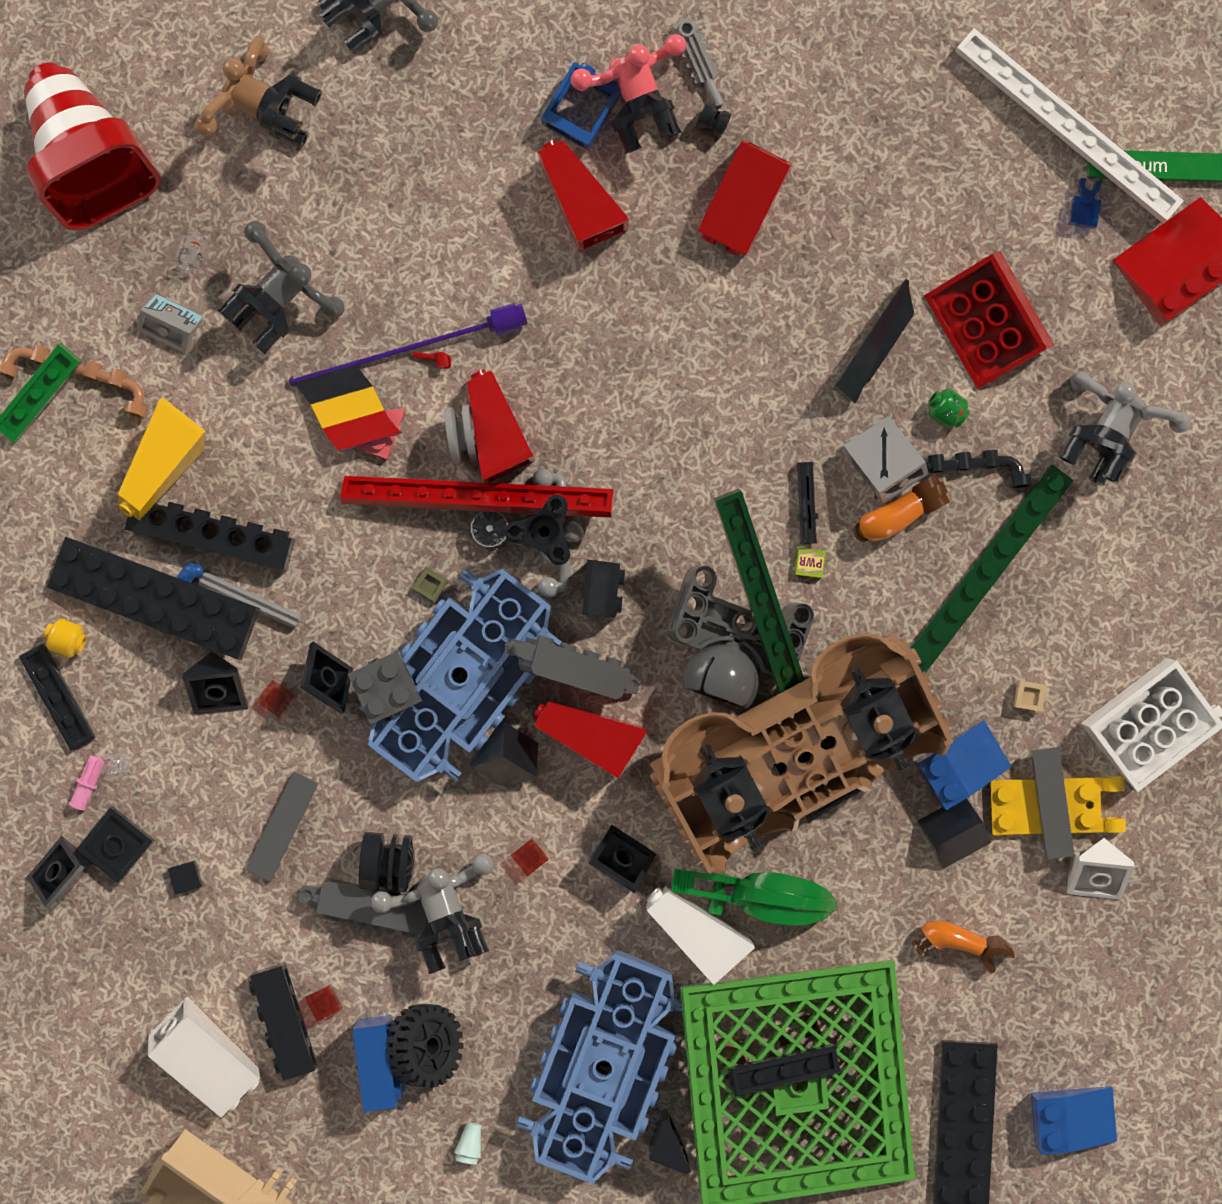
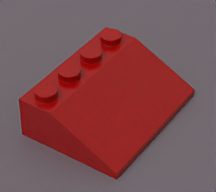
[1112,197,1222,326]
[924,251,1054,389]

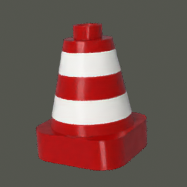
[24,62,161,231]

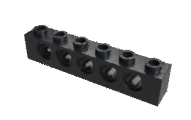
[124,501,295,571]

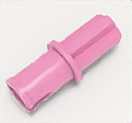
[69,756,104,811]

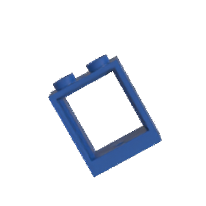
[541,62,621,151]

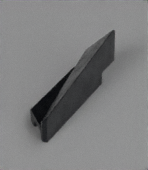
[833,279,914,404]

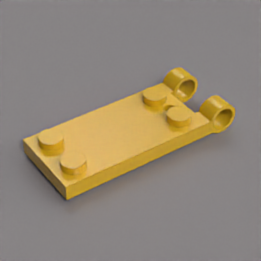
[989,776,1126,835]

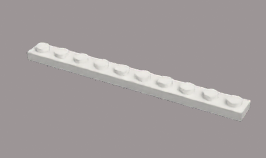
[955,28,1184,224]

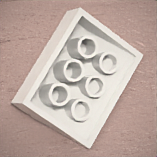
[1080,658,1222,792]

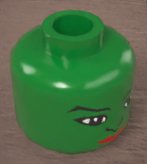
[928,388,970,429]

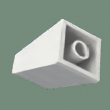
[646,885,755,985]
[148,996,260,1117]

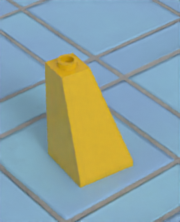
[118,397,206,520]

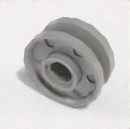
[444,404,479,464]

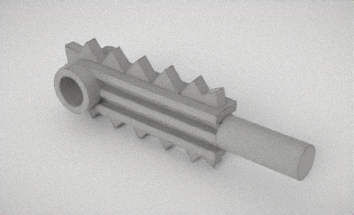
[672,17,724,108]

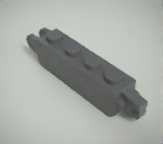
[504,635,641,700]
[298,879,429,938]

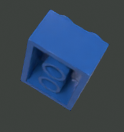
[352,1015,406,1112]

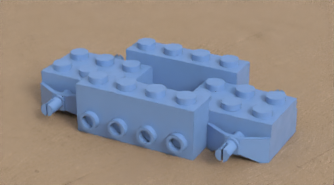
[359,568,562,782]
[516,950,683,1184]

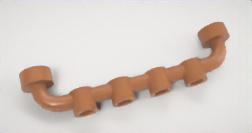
[0,344,148,418]

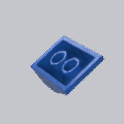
[914,720,1012,810]
[1031,1086,1117,1155]

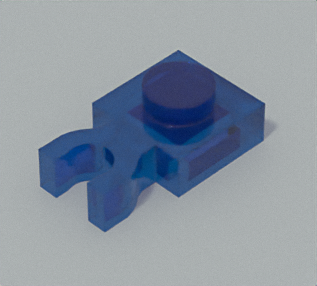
[1068,178,1102,229]

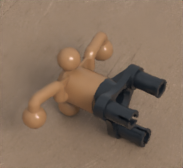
[195,36,322,148]

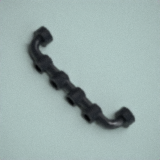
[874,450,1031,500]

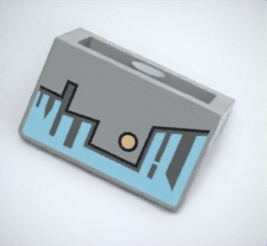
[137,294,203,353]

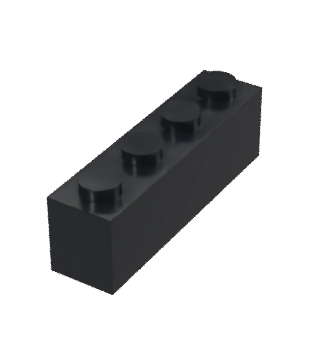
[248,962,318,1081]

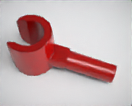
[413,352,451,369]

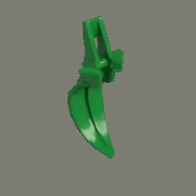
[671,863,837,925]

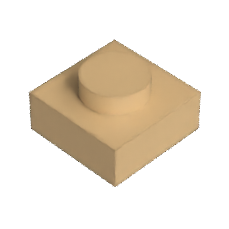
[1013,680,1047,712]

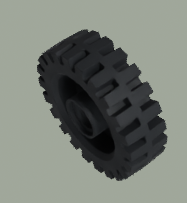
[386,1004,464,1088]

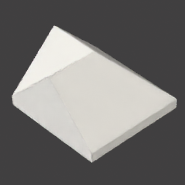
[1067,838,1135,900]

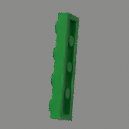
[0,343,83,443]

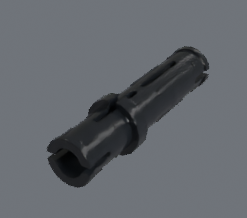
[796,462,818,545]

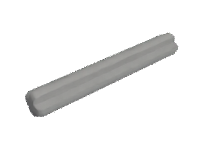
[199,572,301,628]

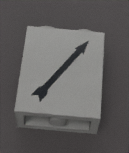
[843,416,928,504]

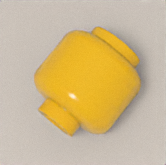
[43,618,87,658]

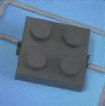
[348,651,422,725]

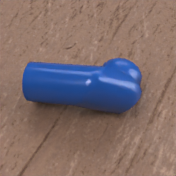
[177,563,203,582]

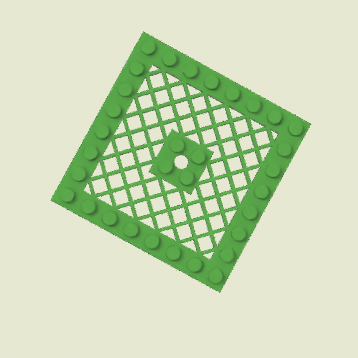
[680,960,915,1204]

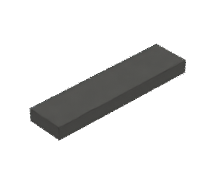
[1030,747,1075,860]
[246,771,319,882]

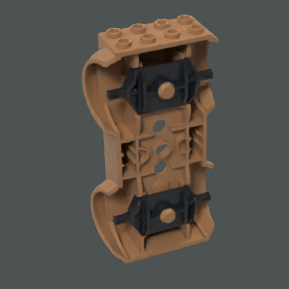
[650,633,954,874]

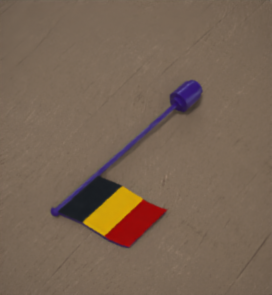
[289,303,528,451]

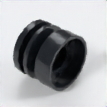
[358,832,415,892]

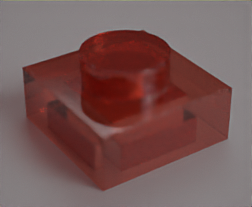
[257,680,296,718]
[510,838,549,877]
[305,984,343,1022]

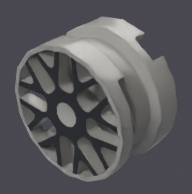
[471,511,509,548]

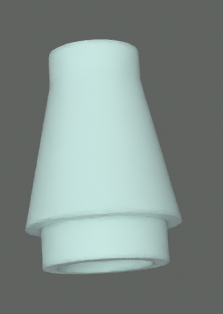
[454,1122,482,1165]

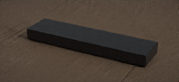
[19,643,96,751]
[728,1044,840,1096]

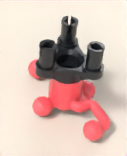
[571,34,686,154]

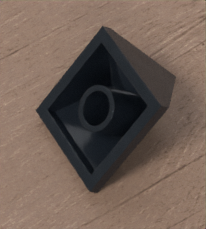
[300,641,353,714]
[182,651,248,714]

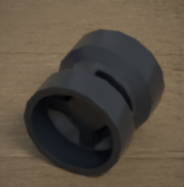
[696,102,732,139]

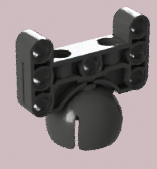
[667,566,814,709]

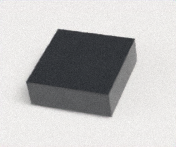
[168,860,203,895]

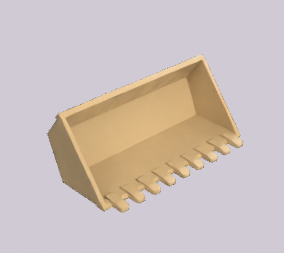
[141,1129,297,1204]

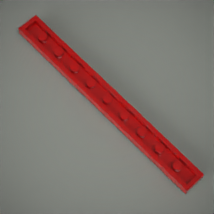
[340,476,614,518]

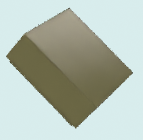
[412,566,449,603]

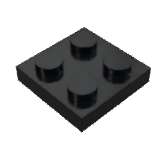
[76,806,155,884]

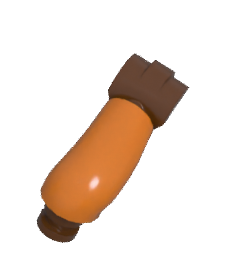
[853,475,950,542]
[911,920,1015,974]

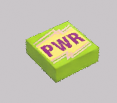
[795,548,826,578]

